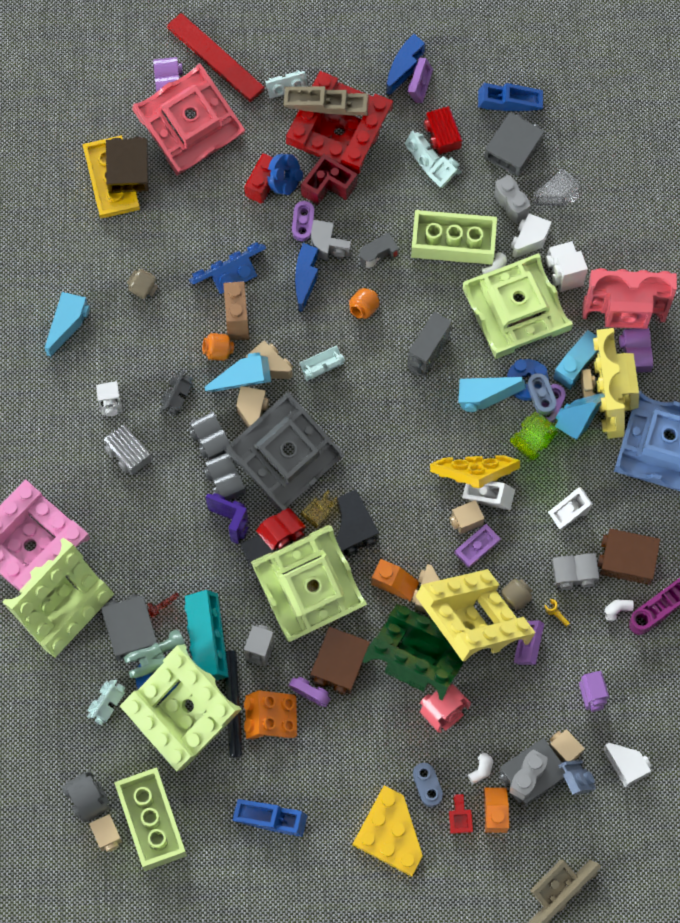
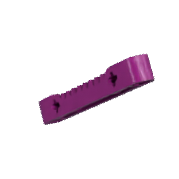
[629,578,680,635]

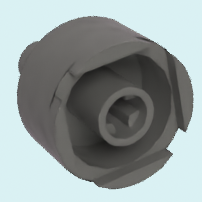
[62,770,111,822]

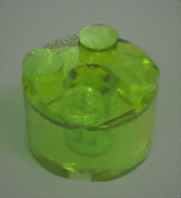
[509,411,558,461]

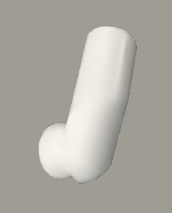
[482,252,507,274]
[604,600,633,621]
[468,753,493,785]

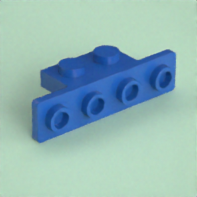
[189,242,266,294]

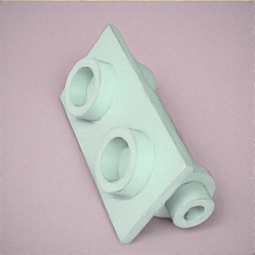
[265,70,308,99]
[405,131,441,174]
[299,345,345,381]
[87,680,125,725]

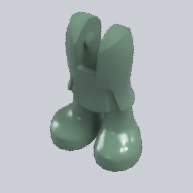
[124,629,189,678]

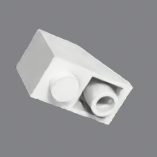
[511,214,551,258]
[96,381,123,416]

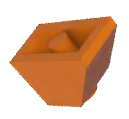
[371,559,419,602]
[484,788,509,833]

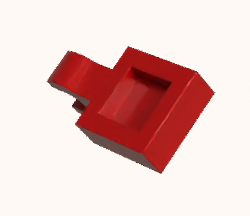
[449,794,473,834]

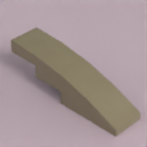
[283,86,369,116]

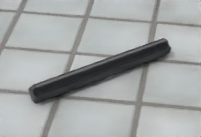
[225,650,242,758]

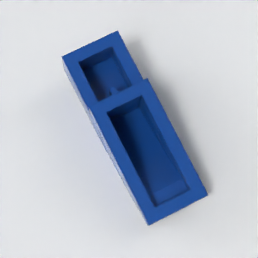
[386,33,425,96]
[478,83,543,111]
[295,243,318,312]
[232,799,308,837]

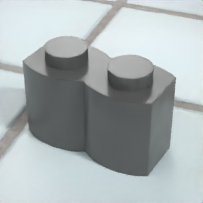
[189,412,230,461]
[203,453,246,501]

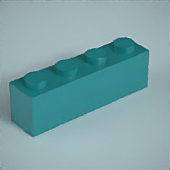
[184,590,229,681]

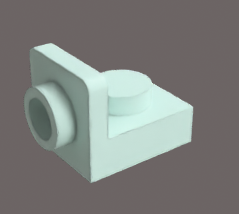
[427,156,461,188]

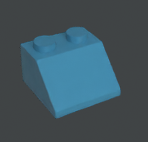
[555,393,605,440]

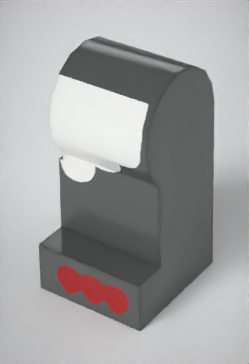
[359,232,399,268]

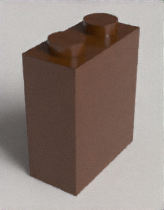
[597,528,660,585]
[310,626,370,695]

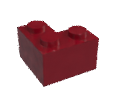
[301,154,358,205]

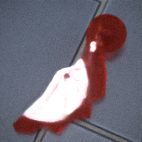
[147,592,179,617]

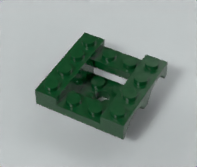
[362,604,465,701]

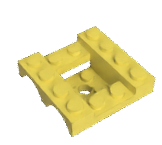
[593,328,639,439]
[416,569,536,661]

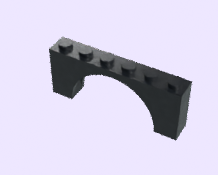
[240,489,379,594]

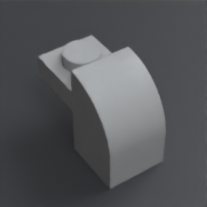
[311,220,351,261]

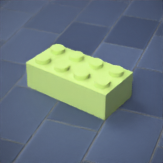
[411,210,497,265]
[114,767,187,871]

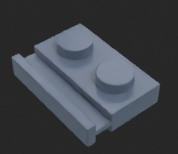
[558,760,596,795]

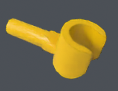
[544,599,570,627]

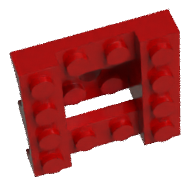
[286,71,393,174]

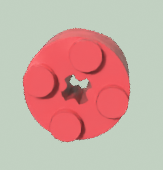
[420,684,471,733]

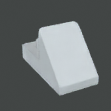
[548,487,593,529]

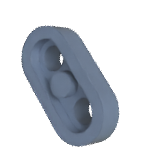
[527,373,556,415]
[413,763,443,807]

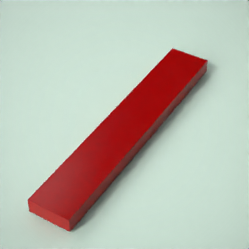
[167,13,264,103]

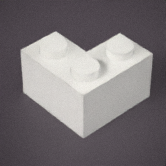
[545,242,588,292]

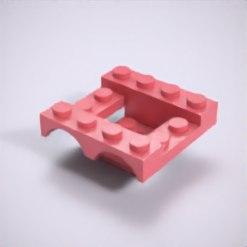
[132,63,245,176]
[582,268,677,329]

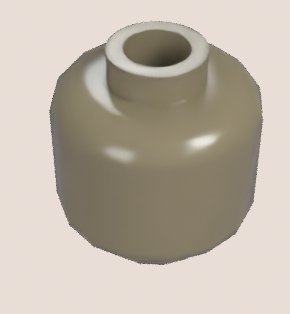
[126,268,158,299]
[501,579,533,611]

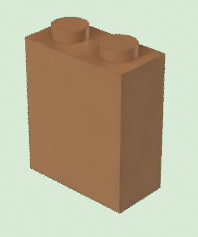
[223,281,249,341]

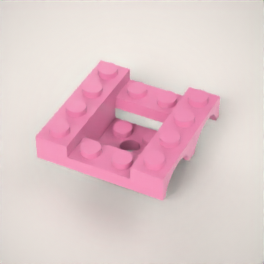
[0,479,90,591]

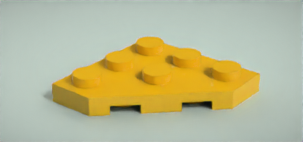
[430,455,520,488]
[353,785,423,877]

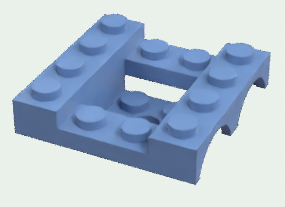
[614,391,680,491]

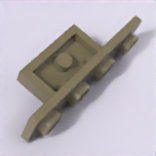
[528,859,601,923]

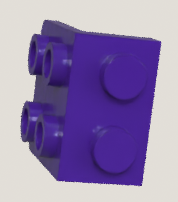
[206,493,249,544]

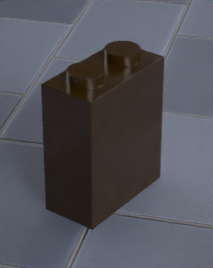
[106,137,149,193]

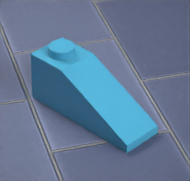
[45,292,90,357]
[553,330,599,390]
[205,353,271,392]
[458,377,526,412]

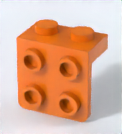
[244,690,297,740]

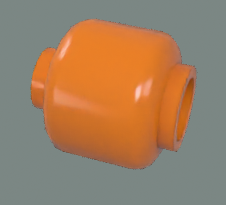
[349,288,380,319]
[202,333,234,361]

